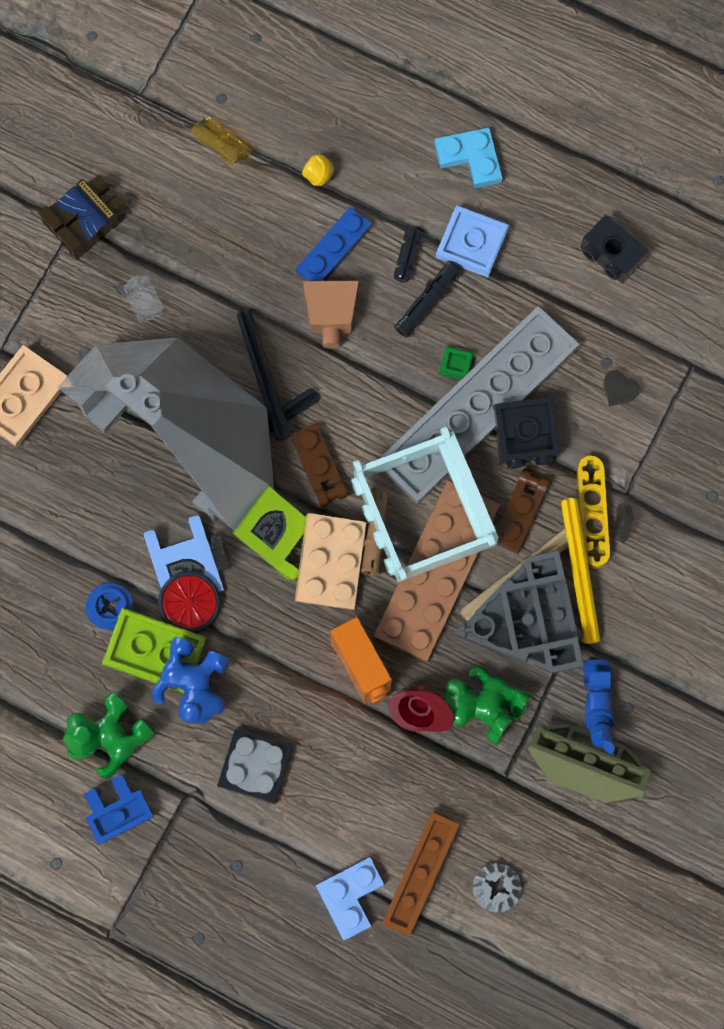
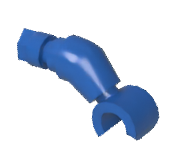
[583,660,615,755]

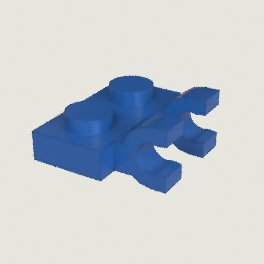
[84,775,154,845]

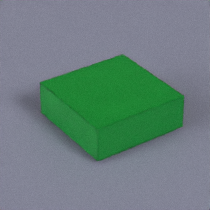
[439,346,474,381]

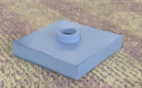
[435,205,509,278]

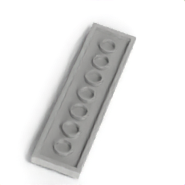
[379,306,580,504]

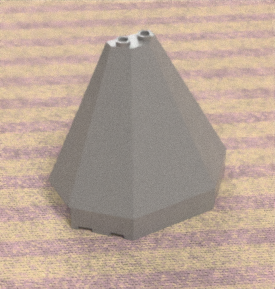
[57,337,275,531]

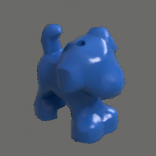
[152,637,230,724]

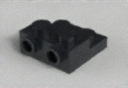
[493,397,560,469]

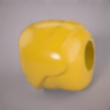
[302,154,334,186]

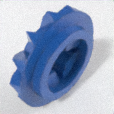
[86,583,134,631]

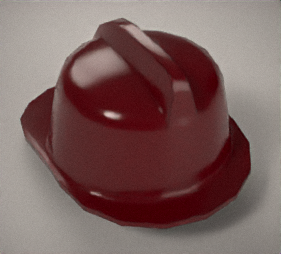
[389,685,454,732]

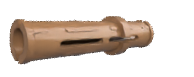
[360,487,390,576]

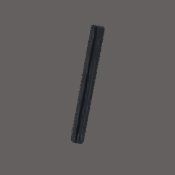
[237,309,290,441]

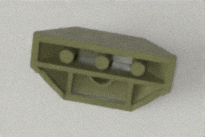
[528,724,651,803]

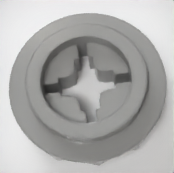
[473,863,522,913]

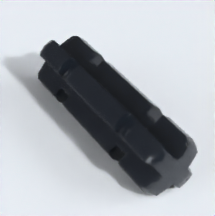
[393,228,422,283]

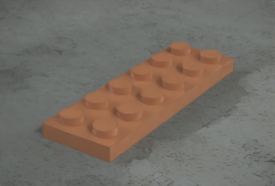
[373,481,501,663]

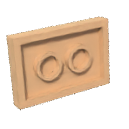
[0,345,67,447]
[295,513,366,610]

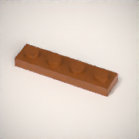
[382,812,460,938]

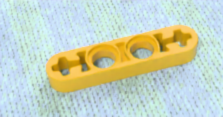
[576,456,610,569]

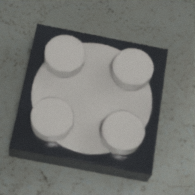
[217,729,293,805]

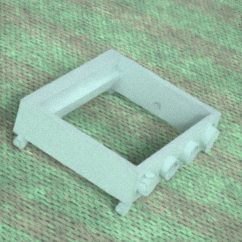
[351,427,499,582]

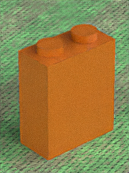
[330,617,392,705]

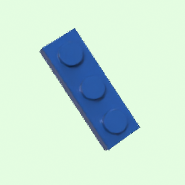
[296,207,372,281]

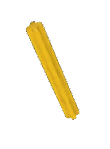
[561,498,600,644]

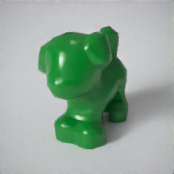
[443,667,532,745]
[63,692,155,779]

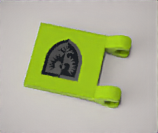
[233,486,306,581]

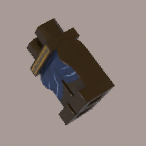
[38,175,127,260]

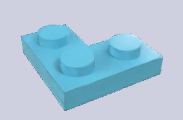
[434,128,502,188]

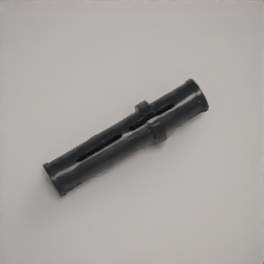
[394,262,461,338]

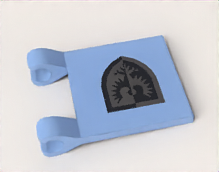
[144,516,224,592]

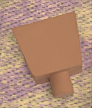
[303,281,358,348]

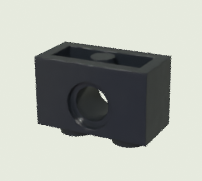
[580,214,649,284]

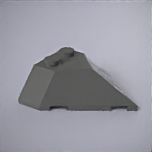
[454,550,584,673]

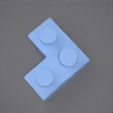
[316,858,384,941]

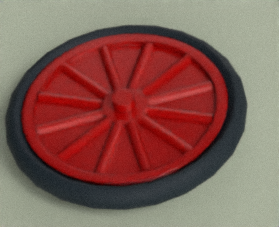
[158,571,221,633]

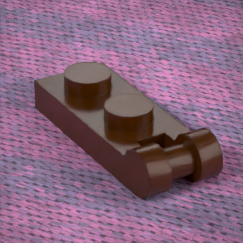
[290,424,348,507]
[496,468,551,554]

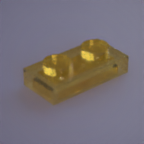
[191,117,252,165]

